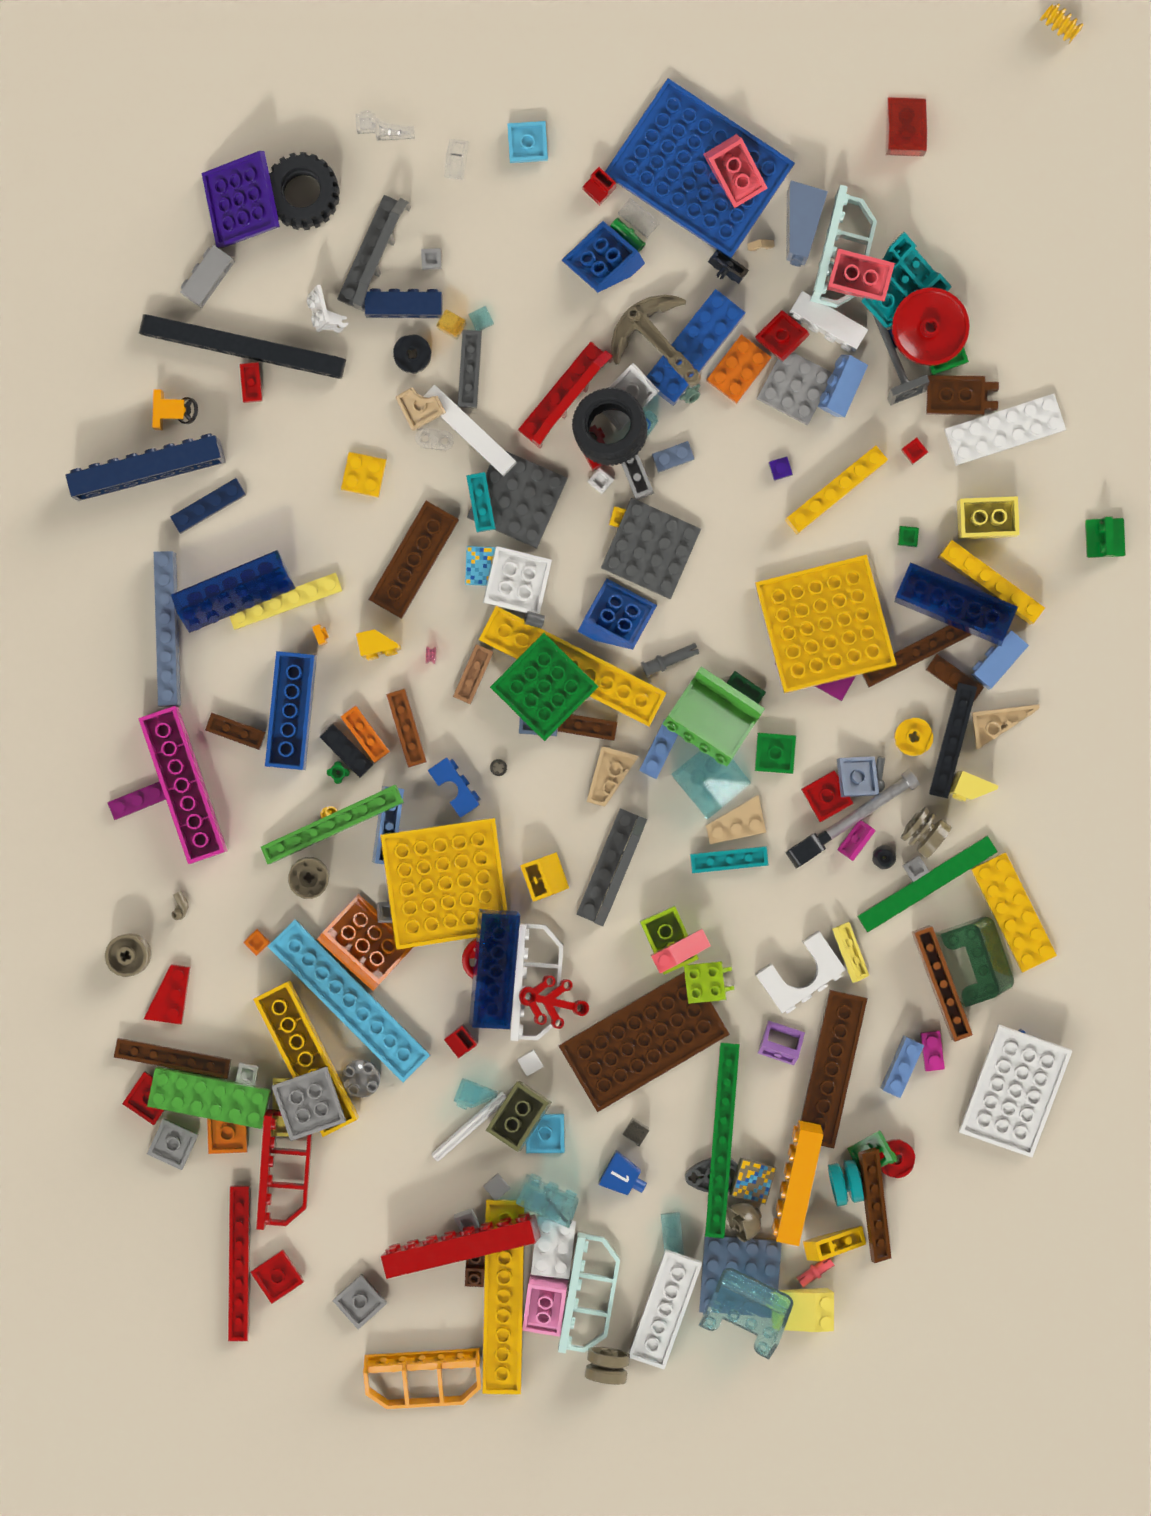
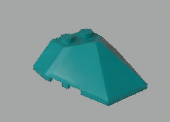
[861,232,952,328]

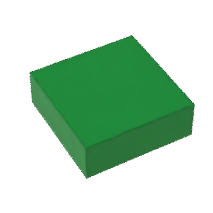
[897,526,919,547]

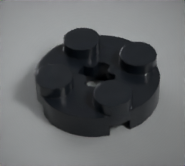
[393,334,432,374]

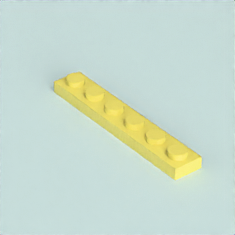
[228,573,343,630]

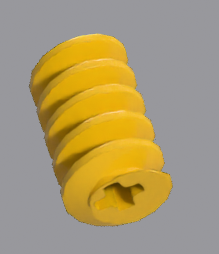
[1040,3,1083,44]

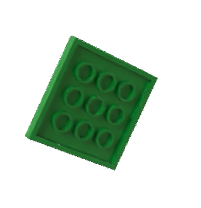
[490,633,599,741]

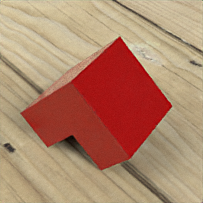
[582,167,616,206]
[444,1024,478,1059]

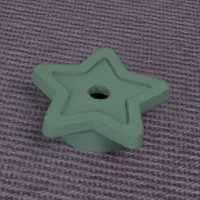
[680,384,701,404]

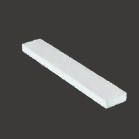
[423,384,517,476]

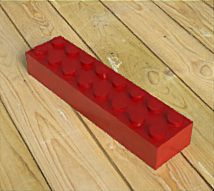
[381,1212,541,1279]

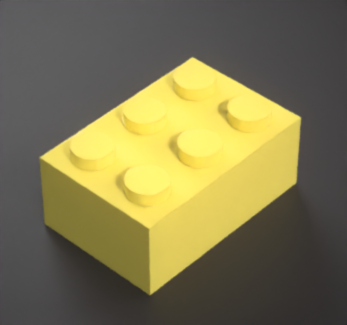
[957,496,1020,539]

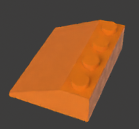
[316,894,413,991]

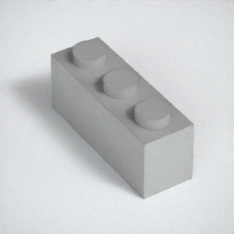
[180,245,235,308]
[621,454,654,500]

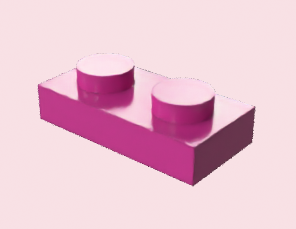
[837,820,876,861]
[920,1030,945,1072]

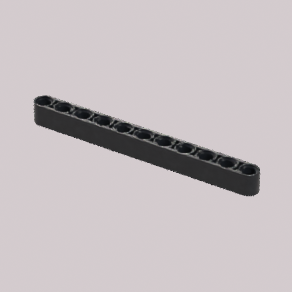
[139,314,346,379]

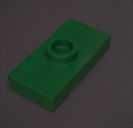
[726,671,766,704]

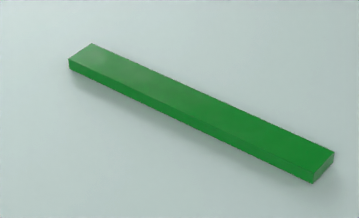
[857,836,998,933]

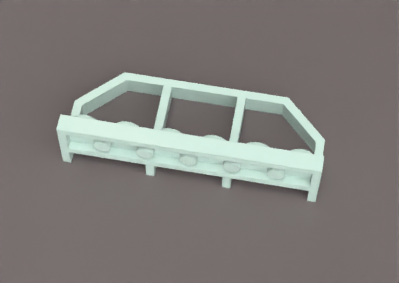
[810,185,877,308]
[558,1232,620,1353]

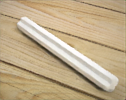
[432,1092,507,1161]

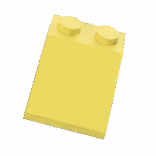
[772,1288,834,1332]

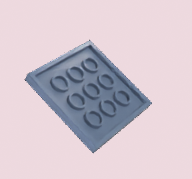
[699,1236,782,1318]

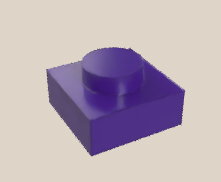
[768,456,793,481]

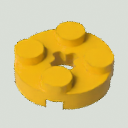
[894,718,933,756]

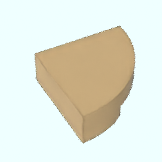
[747,239,775,251]

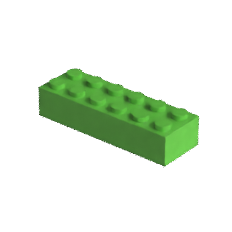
[147,1067,272,1129]

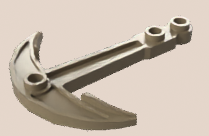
[611,295,701,386]

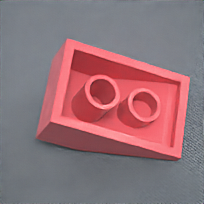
[703,134,767,208]
[827,248,895,301]

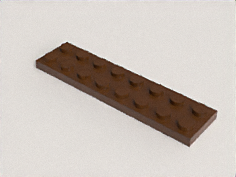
[800,989,868,1149]

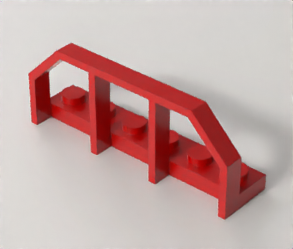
[518,341,613,448]
[256,1109,312,1230]

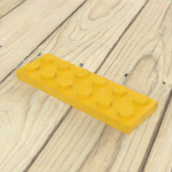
[971,852,1057,973]

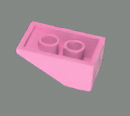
[522,1273,569,1337]

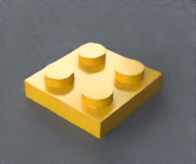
[341,452,387,498]

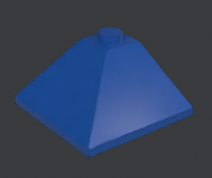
[562,221,645,293]
[578,579,657,650]

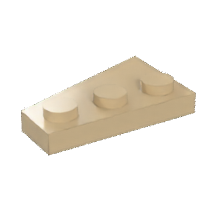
[587,746,639,807]
[706,795,766,844]

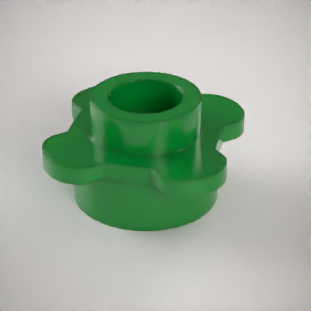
[327,761,350,784]

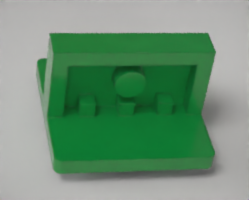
[1085,516,1126,558]

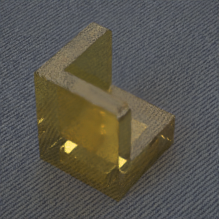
[436,309,467,340]

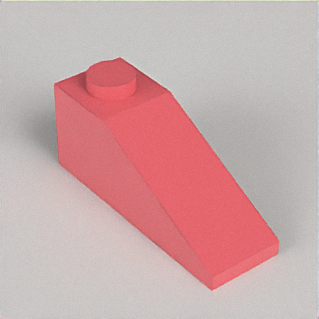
[651,929,711,973]

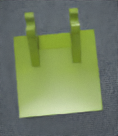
[684,961,734,1004]

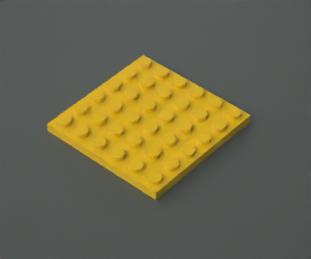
[755,554,896,694]
[380,818,510,950]

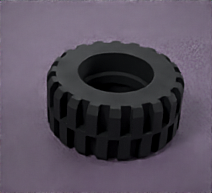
[269,152,340,230]

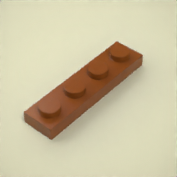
[386,689,427,768]

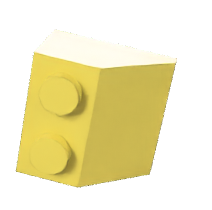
[949,771,998,802]

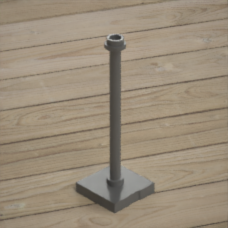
[873,316,929,406]

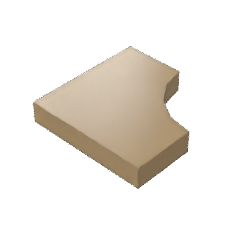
[396,388,446,431]

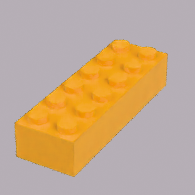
[772,1120,823,1246]

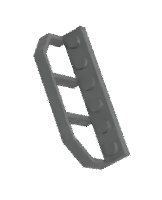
[337,195,411,312]
[576,808,647,926]

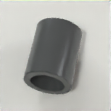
[524,611,545,628]

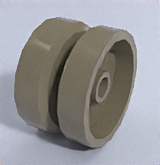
[105,933,151,977]
[585,1347,630,1385]

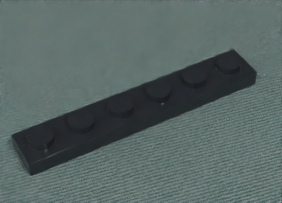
[929,682,977,799]

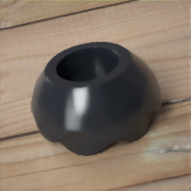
[872,845,896,869]

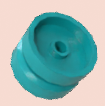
[828,1159,864,1207]

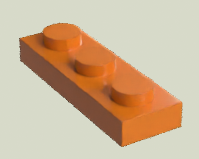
[340,705,390,763]

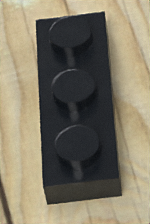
[320,724,374,778]

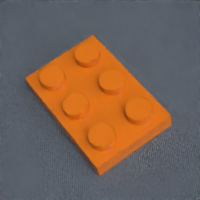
[706,334,772,404]
[207,1118,248,1154]

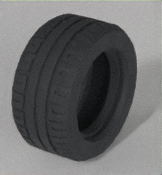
[572,388,648,466]

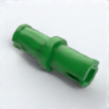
[610,218,646,252]

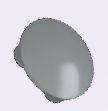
[342,1059,380,1098]

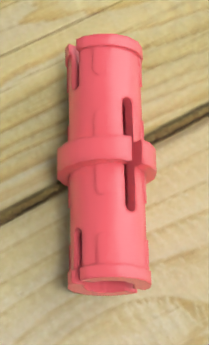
[796,1258,835,1288]

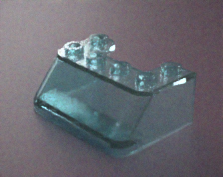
[698,1268,793,1359]

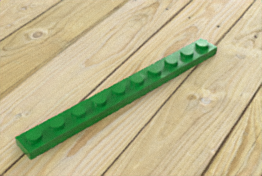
[705,1043,740,1238]

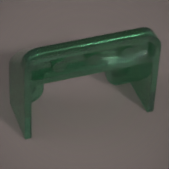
[936,917,1014,1007]

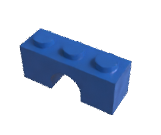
[428,757,481,818]

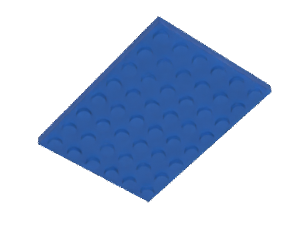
[605,78,795,258]

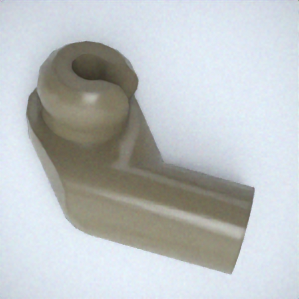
[172,891,189,920]

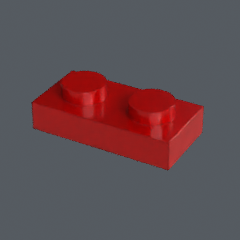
[240,362,263,403]

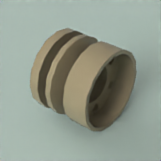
[901,807,952,858]
[288,857,329,899]

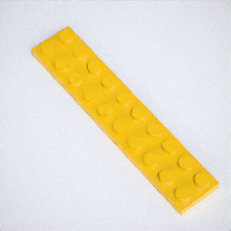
[479,606,666,727]
[482,1199,525,1394]

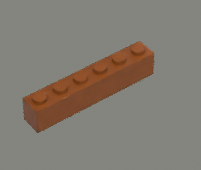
[912,925,973,1042]

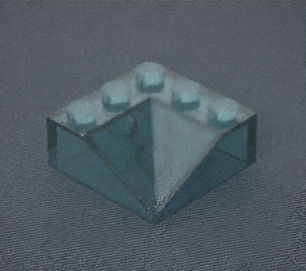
[670,751,751,819]
[516,1173,579,1228]

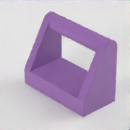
[758,1020,805,1065]

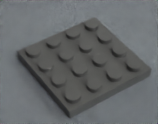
[467,451,568,548]
[601,498,701,599]

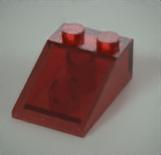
[886,97,927,157]

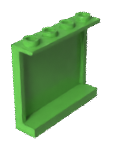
[663,667,765,767]

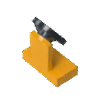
[152,389,198,430]

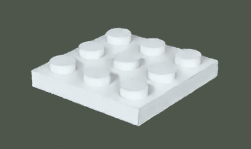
[483,546,552,614]

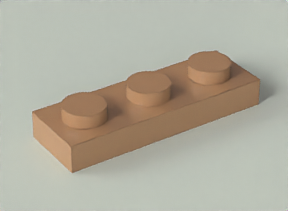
[453,644,494,705]

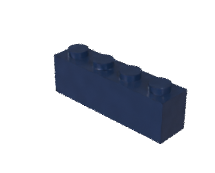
[365,288,443,318]

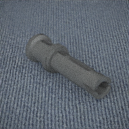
[641,643,699,678]

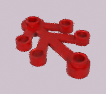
[519,975,589,1029]

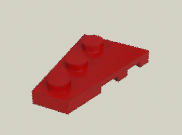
[144,964,191,1025]

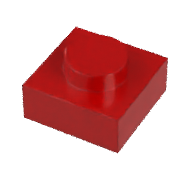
[901,437,928,465]

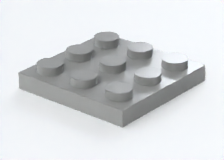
[757,352,832,426]
[272,1066,346,1141]

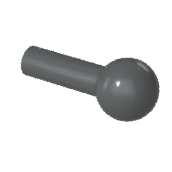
[876,756,885,792]

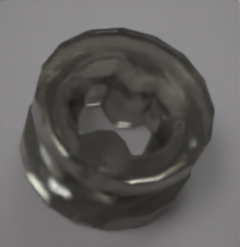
[490,759,507,776]

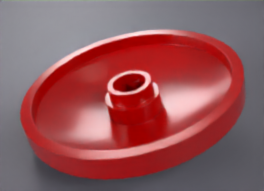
[892,288,970,366]

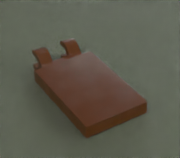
[926,375,999,415]

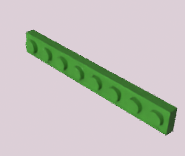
[261,785,404,864]

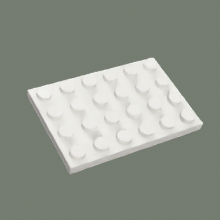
[959,1024,1072,1157]

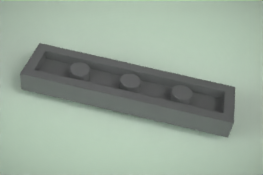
[458,330,482,408]

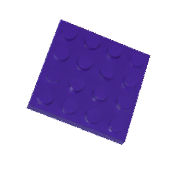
[201,151,280,248]

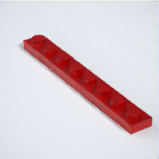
[228,1186,250,1341]

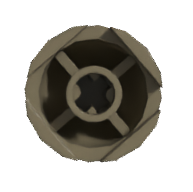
[726,1202,762,1243]

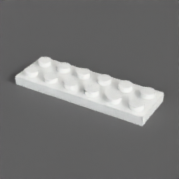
[944,394,1066,466]
[629,1249,702,1369]

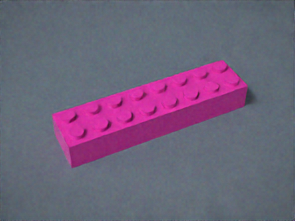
[138,706,228,864]

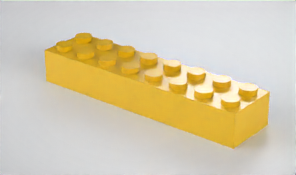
[253,980,359,1137]

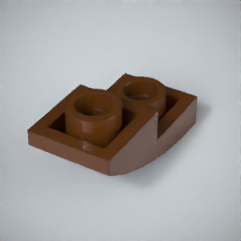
[465,1256,485,1287]

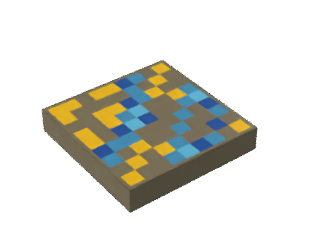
[729,1158,776,1205]

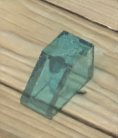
[454,1078,498,1110]

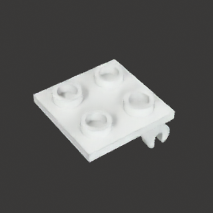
[307,285,349,333]

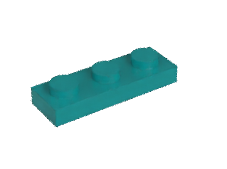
[466,472,496,533]

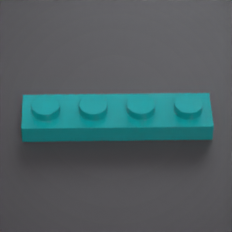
[690,846,769,874]

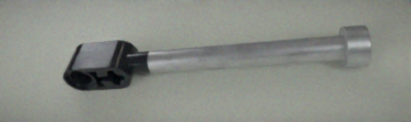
[785,769,920,868]

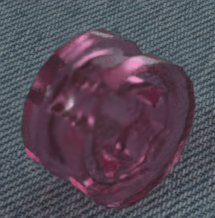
[426,647,436,664]

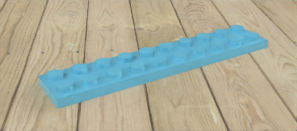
[267,919,430,1082]

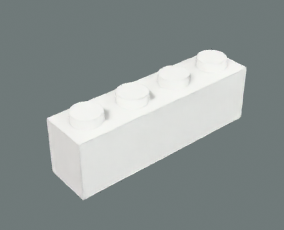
[789,291,868,352]

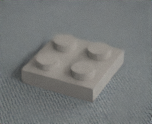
[147,1118,199,1170]
[333,1274,387,1329]

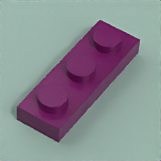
[107,781,166,820]

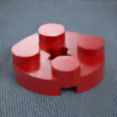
[879,1139,915,1178]

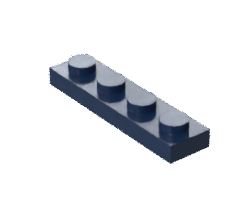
[170,478,246,534]

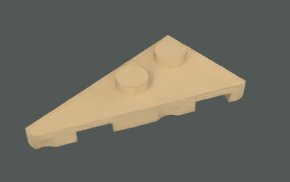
[971,704,1040,749]

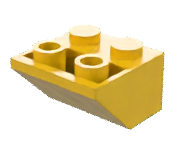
[356,629,401,661]
[520,852,569,902]

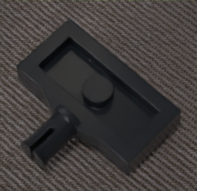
[708,250,749,284]

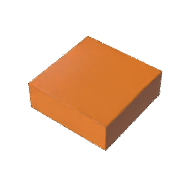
[243,929,271,956]

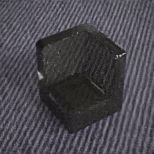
[623,1118,649,1147]

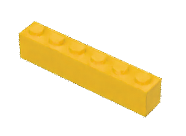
[785,445,888,535]
[938,540,1045,625]

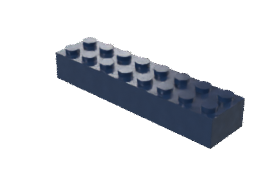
[65,433,226,501]

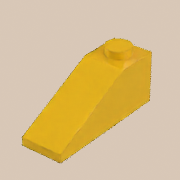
[803,1226,866,1261]

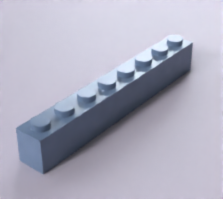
[153,551,181,706]

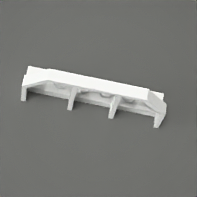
[511,923,563,1041]

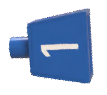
[598,1150,647,1195]

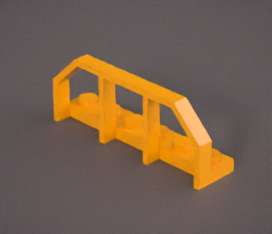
[363,1348,481,1409]

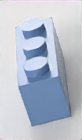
[818,355,868,418]
[971,630,1029,690]
[639,719,678,779]
[880,1036,924,1098]

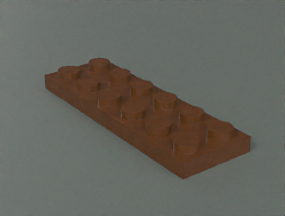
[368,500,459,619]

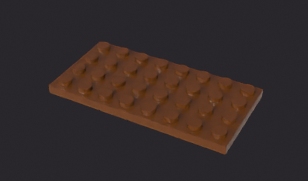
[558,972,730,1112]

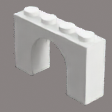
[755,931,846,1014]

